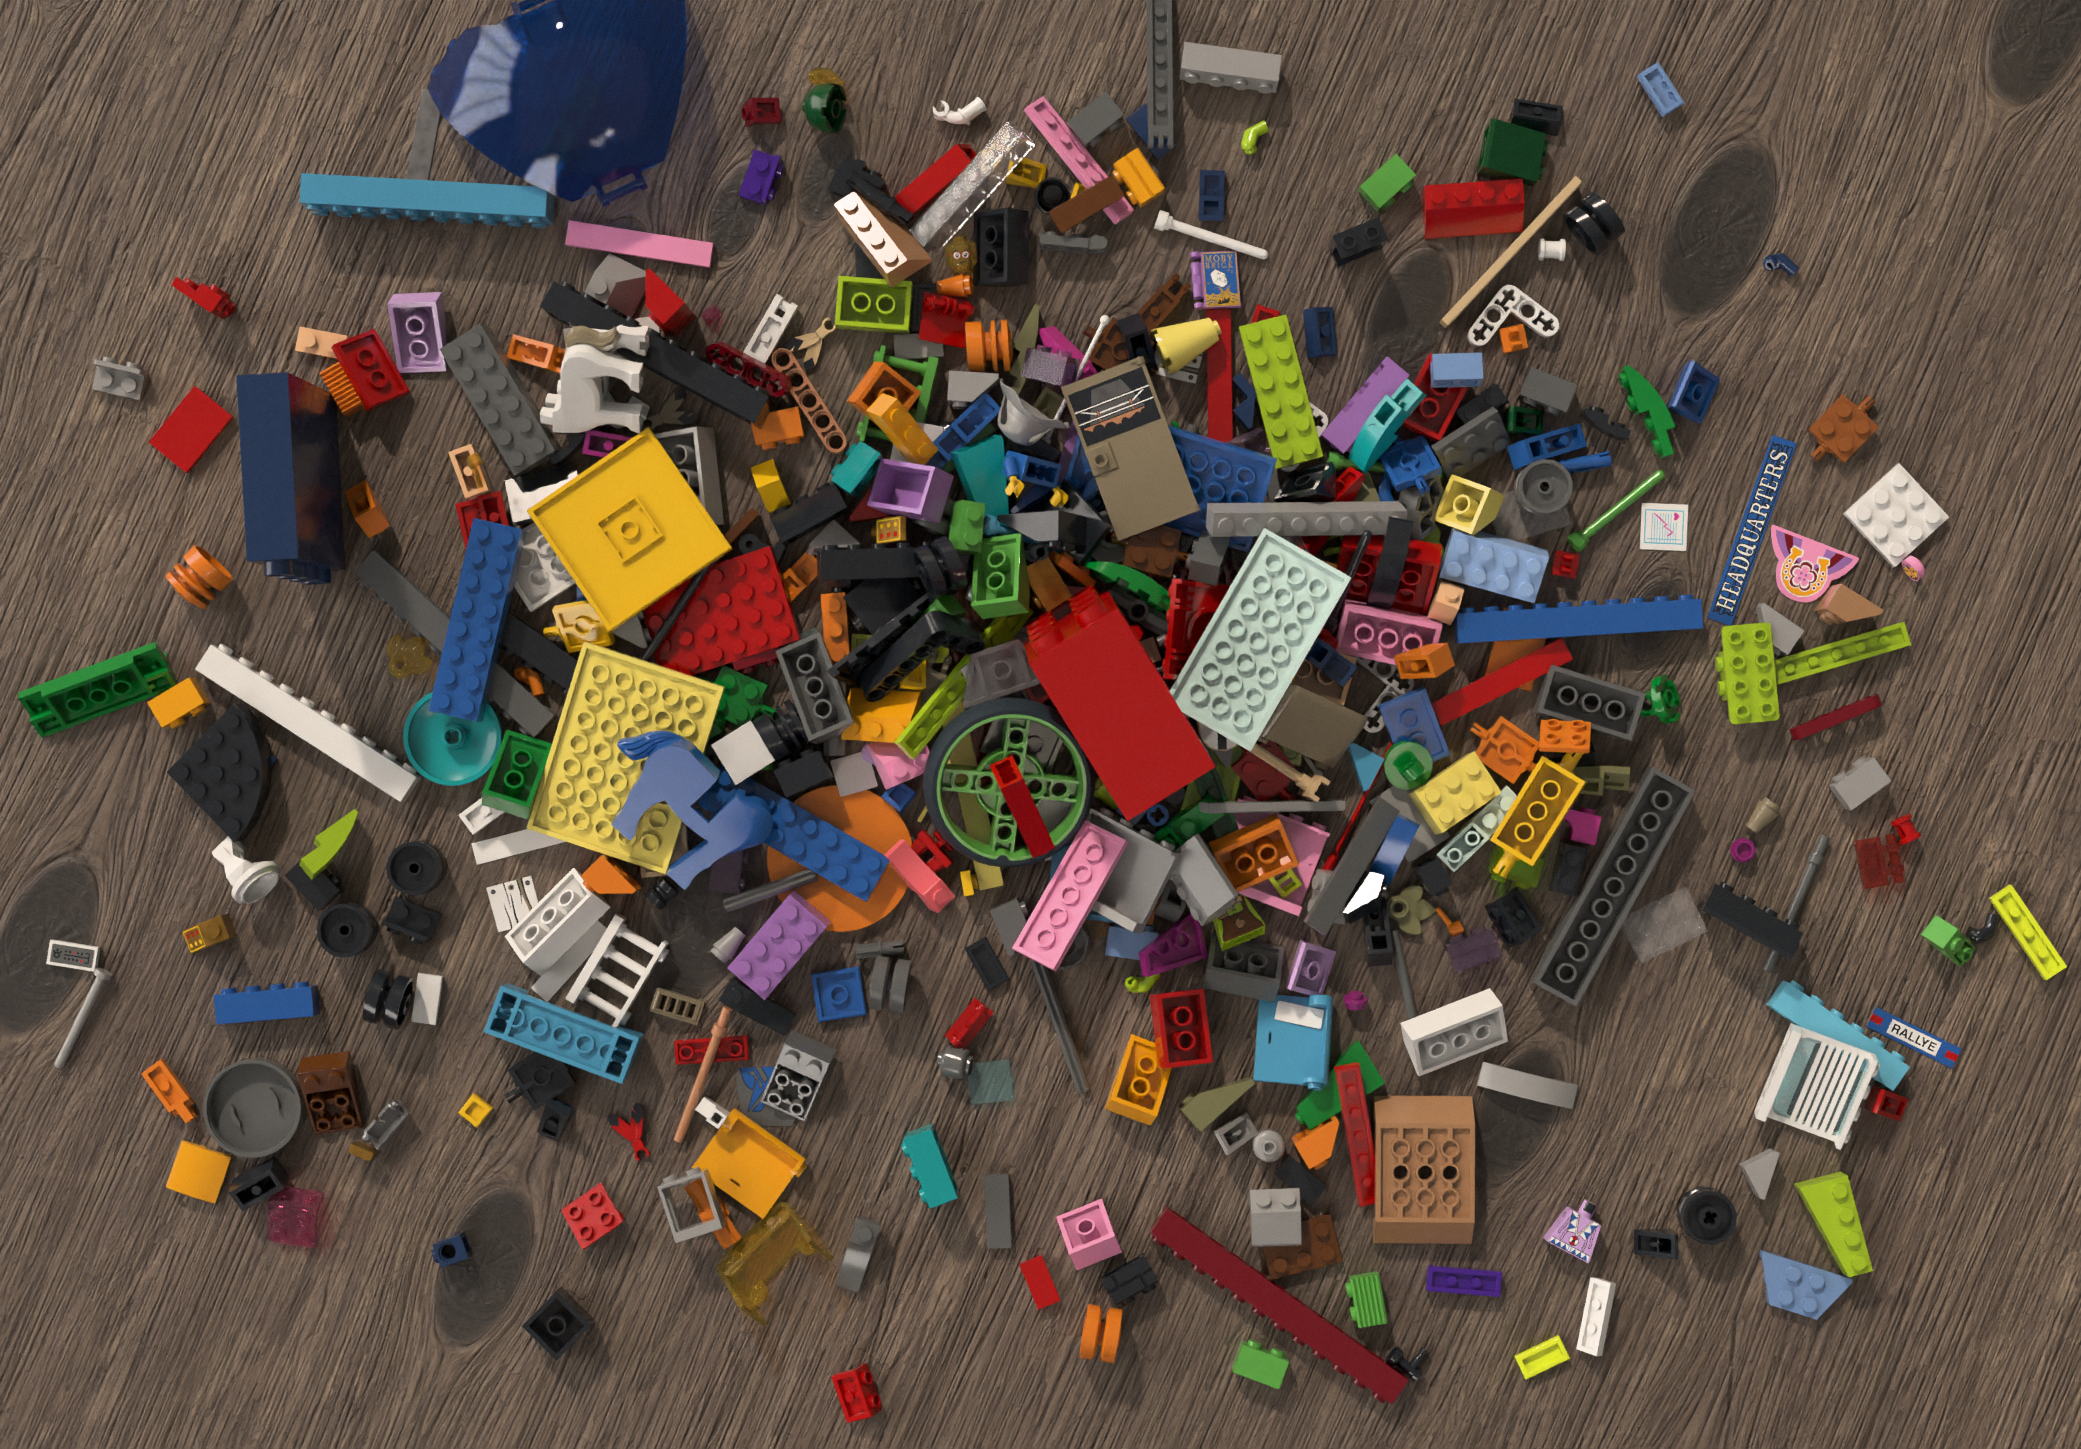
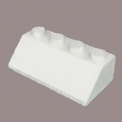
[505,868,610,976]
[1400,988,1508,1076]

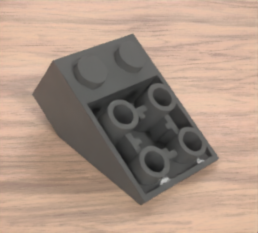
[760,1030,836,1121]

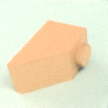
[1428,577,1464,625]

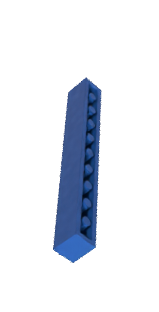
[1453,594,1703,643]

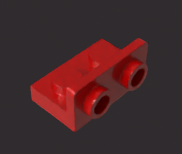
[831,1364,882,1423]

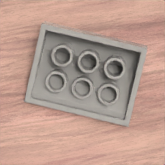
[654,426,724,526]

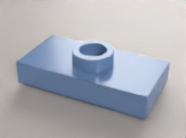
[1636,62,1684,118]

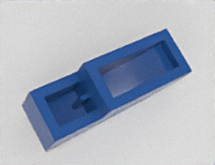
[1369,813,1420,885]

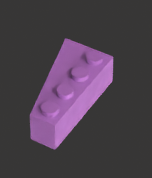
[1320,356,1409,455]

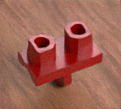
[911,829,954,873]

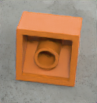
[581,854,643,894]
[1291,1115,1339,1170]

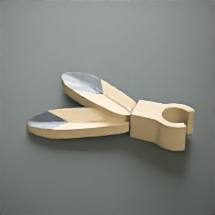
[784,318,837,372]

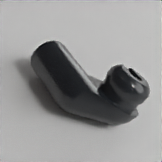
[1968,913,2000,944]

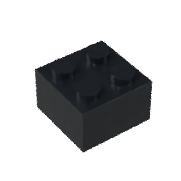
[774,748,834,798]
[522,1286,595,1361]

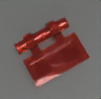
[1853,833,1905,889]

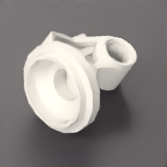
[212,836,280,904]

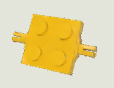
[543,600,615,653]

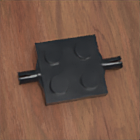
[504,1052,577,1111]

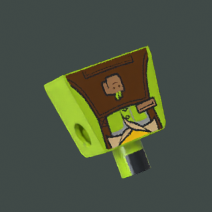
[1213,895,1265,951]

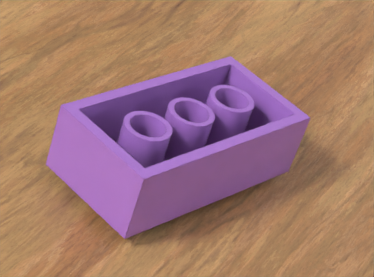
[728,890,831,1000]

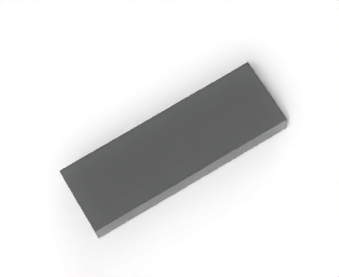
[984,1173,1012,1249]

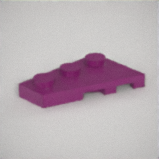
[1138,912,1208,977]

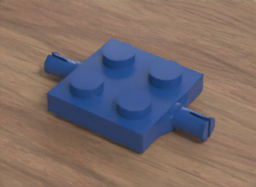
[1379,431,1442,494]

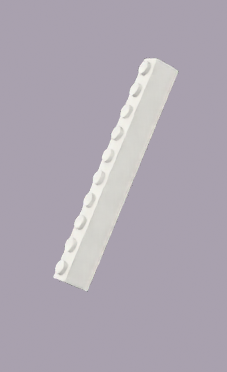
[195,644,421,802]

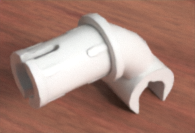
[933,97,987,126]

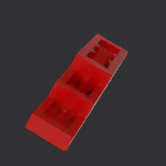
[1294,466,1365,556]

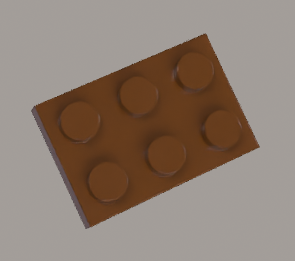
[1263,1213,1342,1280]

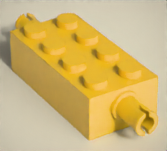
[1490,752,1586,879]

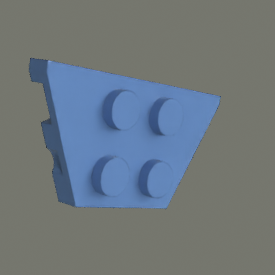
[1760,1250,1853,1320]

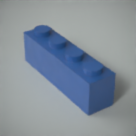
[214,981,319,1024]

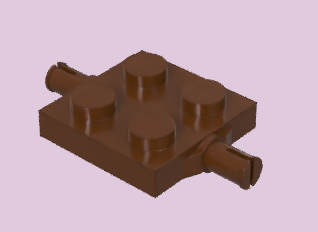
[1083,317,1159,377]
[1110,525,1189,579]

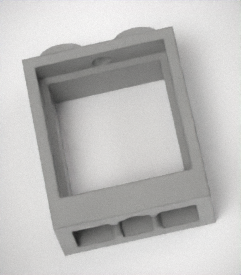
[657,1167,726,1243]

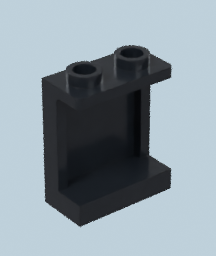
[1328,217,1387,268]

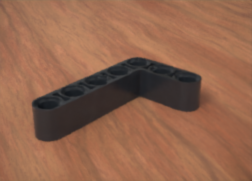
[858,611,985,702]

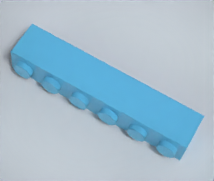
[1766,980,1910,1091]

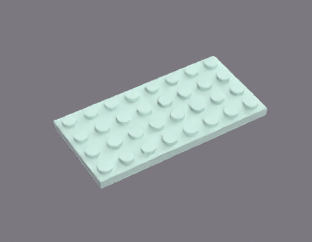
[1170,528,1351,752]

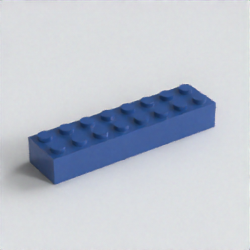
[428,518,527,722]

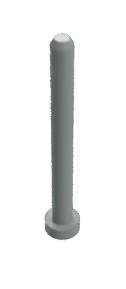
[55,968,112,1069]

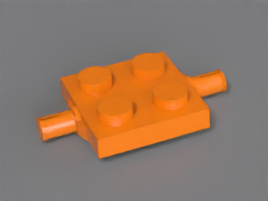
[1469,716,1539,784]

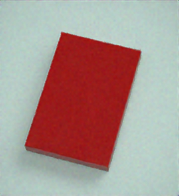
[331,328,410,411]
[149,386,234,473]

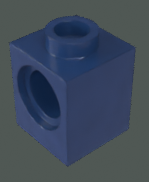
[431,1231,473,1268]

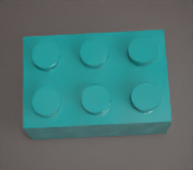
[901,1123,959,1209]

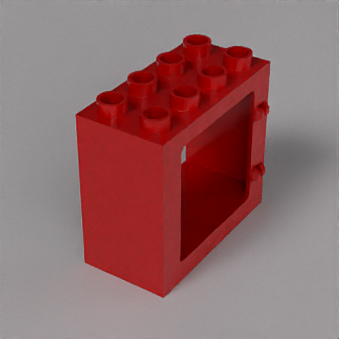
[1024,585,1216,821]

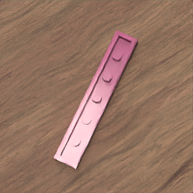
[1024,96,1134,225]
[565,220,714,268]

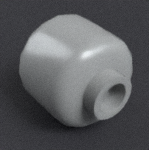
[1252,1129,1285,1162]

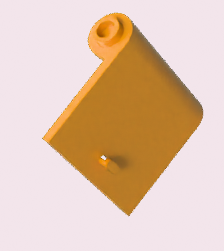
[692,1108,807,1219]

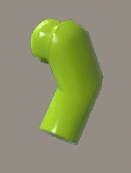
[1241,120,1269,155]
[1125,974,1161,993]

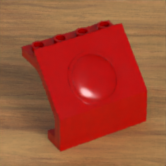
[1162,578,1231,680]

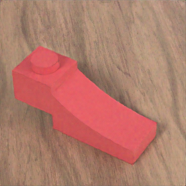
[884,839,955,913]

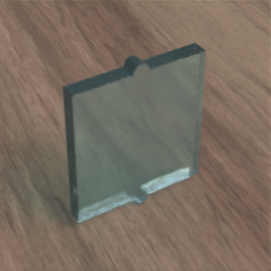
[966,1059,1014,1105]

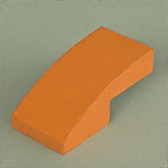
[782,551,817,603]

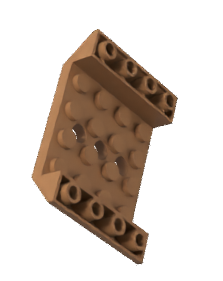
[1373,1095,1475,1244]

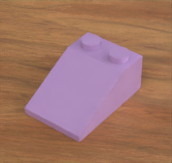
[387,292,447,373]

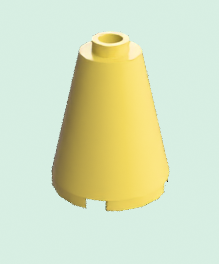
[1150,318,1222,375]

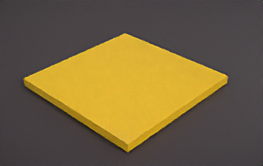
[526,427,733,633]

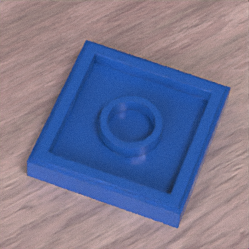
[811,966,867,1022]

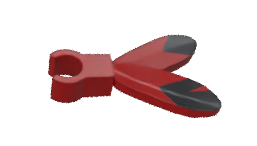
[608,1103,650,1161]

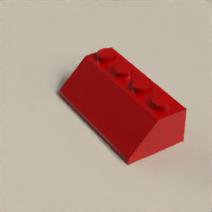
[1421,179,1525,239]
[645,268,696,337]

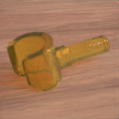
[466,452,484,489]

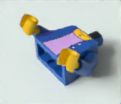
[1001,450,1069,508]

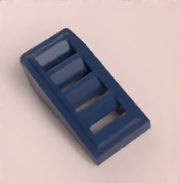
[1011,484,1054,514]

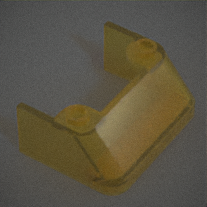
[717,1202,835,1326]

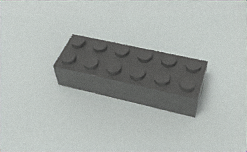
[440,324,562,476]

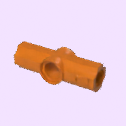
[684,1178,742,1249]

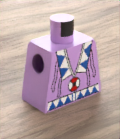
[1543,1199,1601,1263]

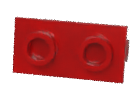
[945,998,994,1049]

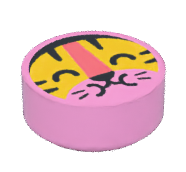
[1901,556,1925,581]

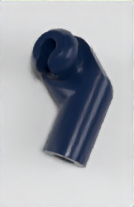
[1763,253,1799,277]

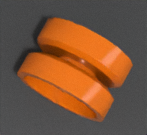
[1079,1304,1122,1364]

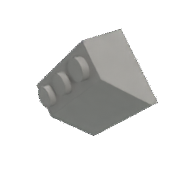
[1169,834,1238,926]

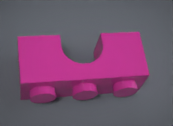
[1564,807,1601,845]

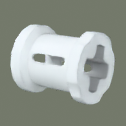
[1538,238,1566,261]

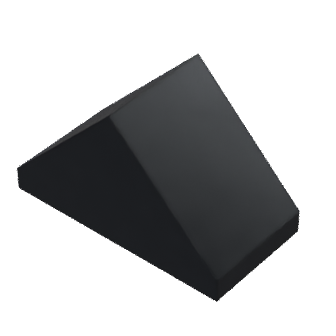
[1634,1229,1678,1260]

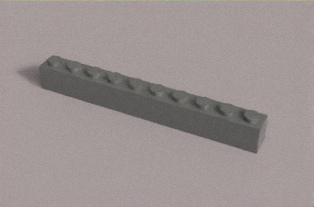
[354,550,557,737]

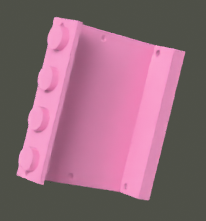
[1214,795,1330,916]

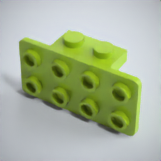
[1715,622,1779,724]

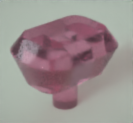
[701,305,721,324]

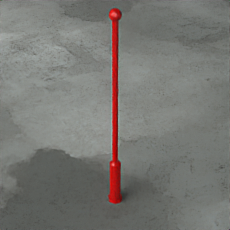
[1311,741,1393,889]

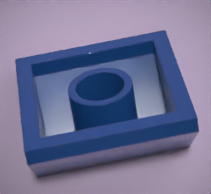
[1667,360,1720,424]

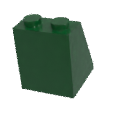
[1476,118,1549,186]

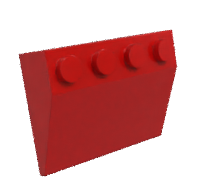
[1336,535,1442,615]

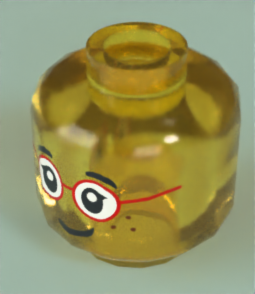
[944,236,977,272]

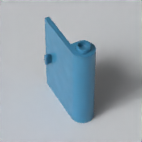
[1253,995,1334,1091]

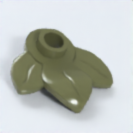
[1387,885,1435,935]

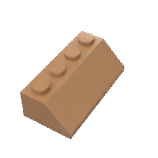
[834,191,932,288]

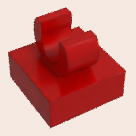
[1550,550,1580,579]

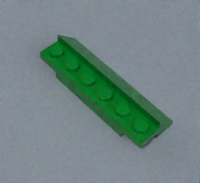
[18,642,178,738]

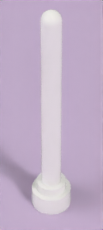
[1154,210,1268,259]

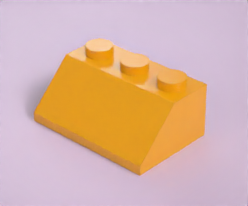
[841,688,922,743]

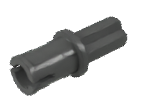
[855,939,904,959]

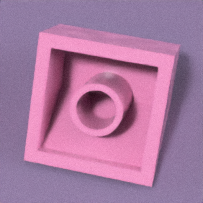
[867,742,930,790]
[1056,1199,1122,1270]

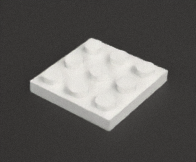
[1843,463,1949,567]
[514,522,576,612]

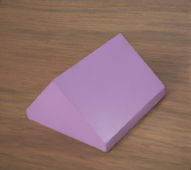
[1285,940,1336,995]

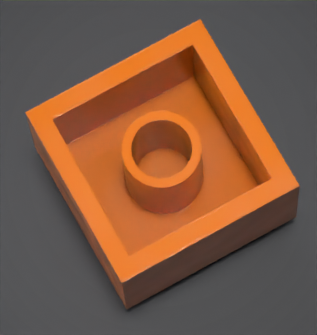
[847,361,921,425]

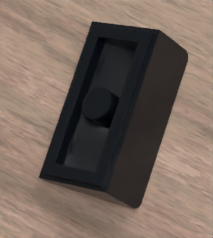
[1510,98,1563,136]

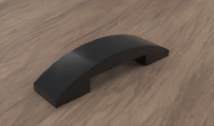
[1366,516,1413,610]

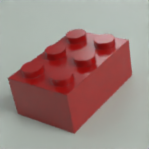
[1401,353,1468,443]
[1149,989,1213,1069]

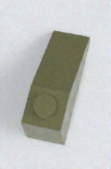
[1180,1077,1255,1132]

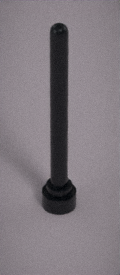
[1324,530,1372,633]

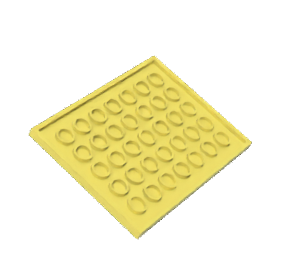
[526,641,725,874]

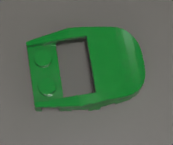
[1083,561,1170,615]

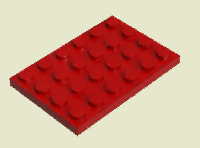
[643,546,802,676]

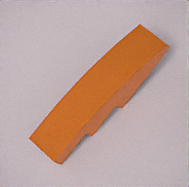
[507,334,567,374]

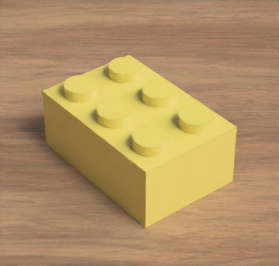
[1408,751,1502,835]

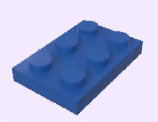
[1378,687,1450,762]

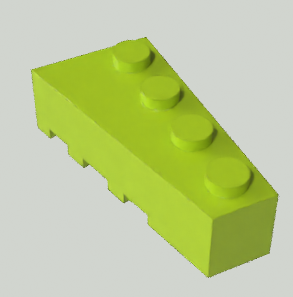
[1793,1171,1873,1277]

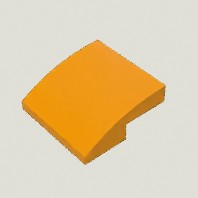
[166,1140,231,1203]

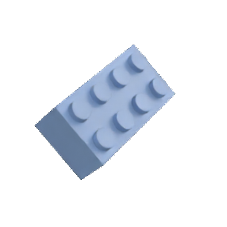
[1439,527,1549,603]

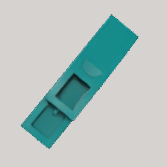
[1348,379,1427,473]

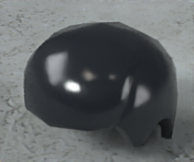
[1033,177,1071,215]

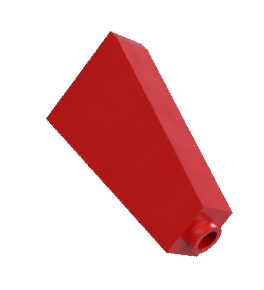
[895,144,984,219]
[990,755,1055,858]

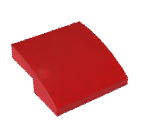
[455,491,509,550]

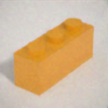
[866,393,939,465]

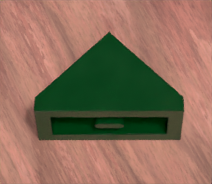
[1504,406,1543,435]

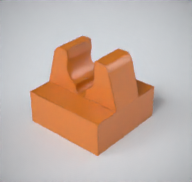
[1498,324,1528,354]

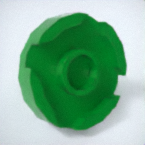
[1640,675,1681,724]
[1383,740,1433,790]

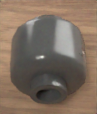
[937,1046,974,1080]

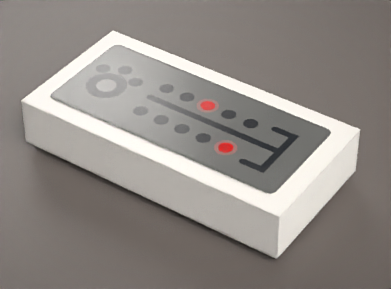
[46,939,101,972]

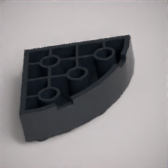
[167,702,272,843]

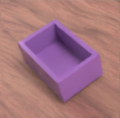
[867,458,954,523]

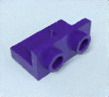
[739,149,785,206]

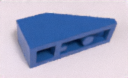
[1507,423,1587,470]

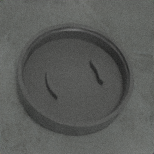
[203,1058,306,1158]

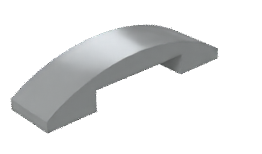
[1477,1061,1578,1109]

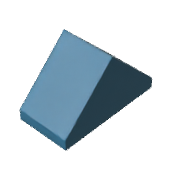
[1348,743,1384,791]

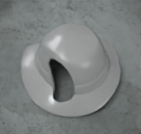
[997,378,1070,446]

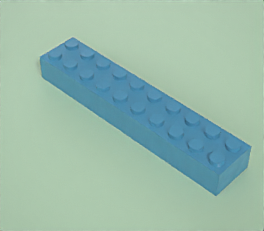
[299,173,555,228]

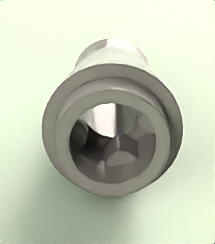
[710,927,745,964]

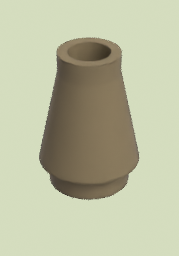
[1746,796,1781,834]

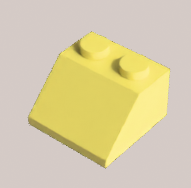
[1435,474,1505,535]

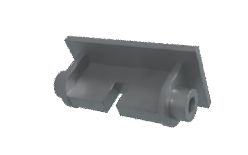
[362,1099,410,1151]

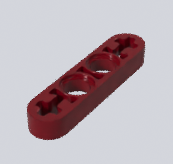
[706,342,792,397]
[1789,694,1883,741]

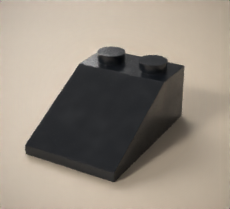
[997,510,1087,551]

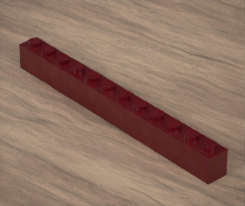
[1150,1206,1409,1404]

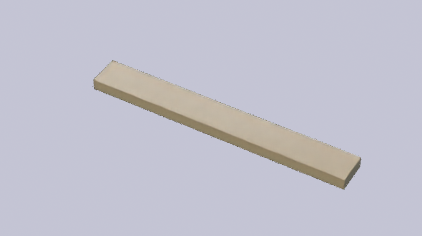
[1439,176,1582,328]

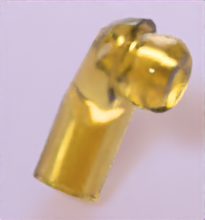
[808,67,845,87]

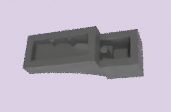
[835,1215,882,1293]

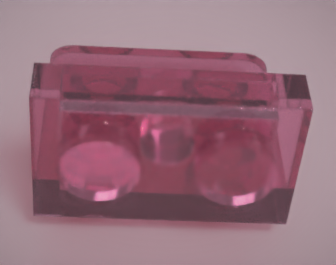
[267,1186,324,1248]

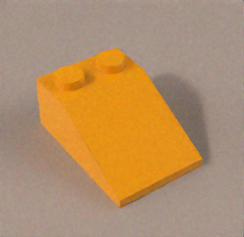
[1105,1034,1172,1125]

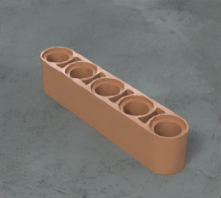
[772,348,848,455]

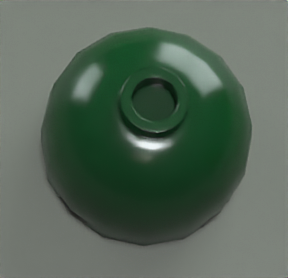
[802,83,847,133]

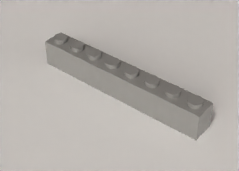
[1206,501,1407,537]

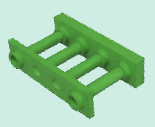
[856,345,940,444]

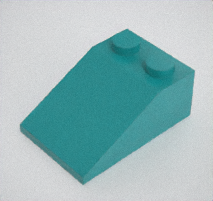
[831,441,884,499]

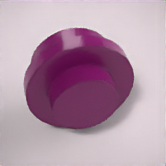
[1730,838,1755,863]
[1343,991,1368,1010]

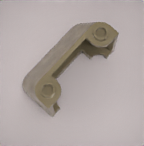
[1258,683,1368,771]

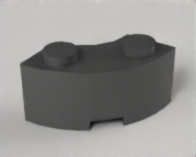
[1398,475,1444,541]

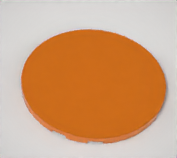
[767,785,912,932]

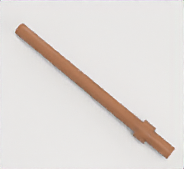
[674,1006,733,1143]

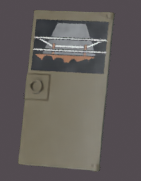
[1061,356,1200,541]

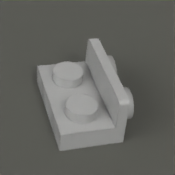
[92,356,148,401]

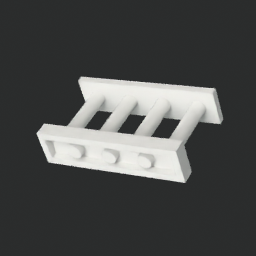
[565,913,669,1028]

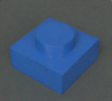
[882,783,916,814]

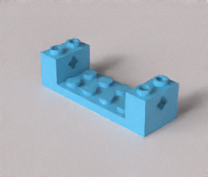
[484,983,644,1084]

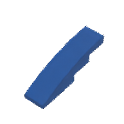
[925,392,1000,469]

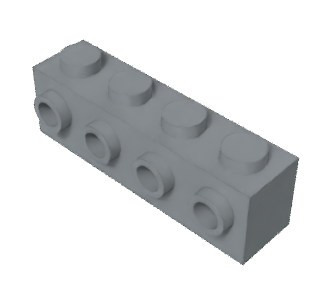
[1179,42,1282,94]

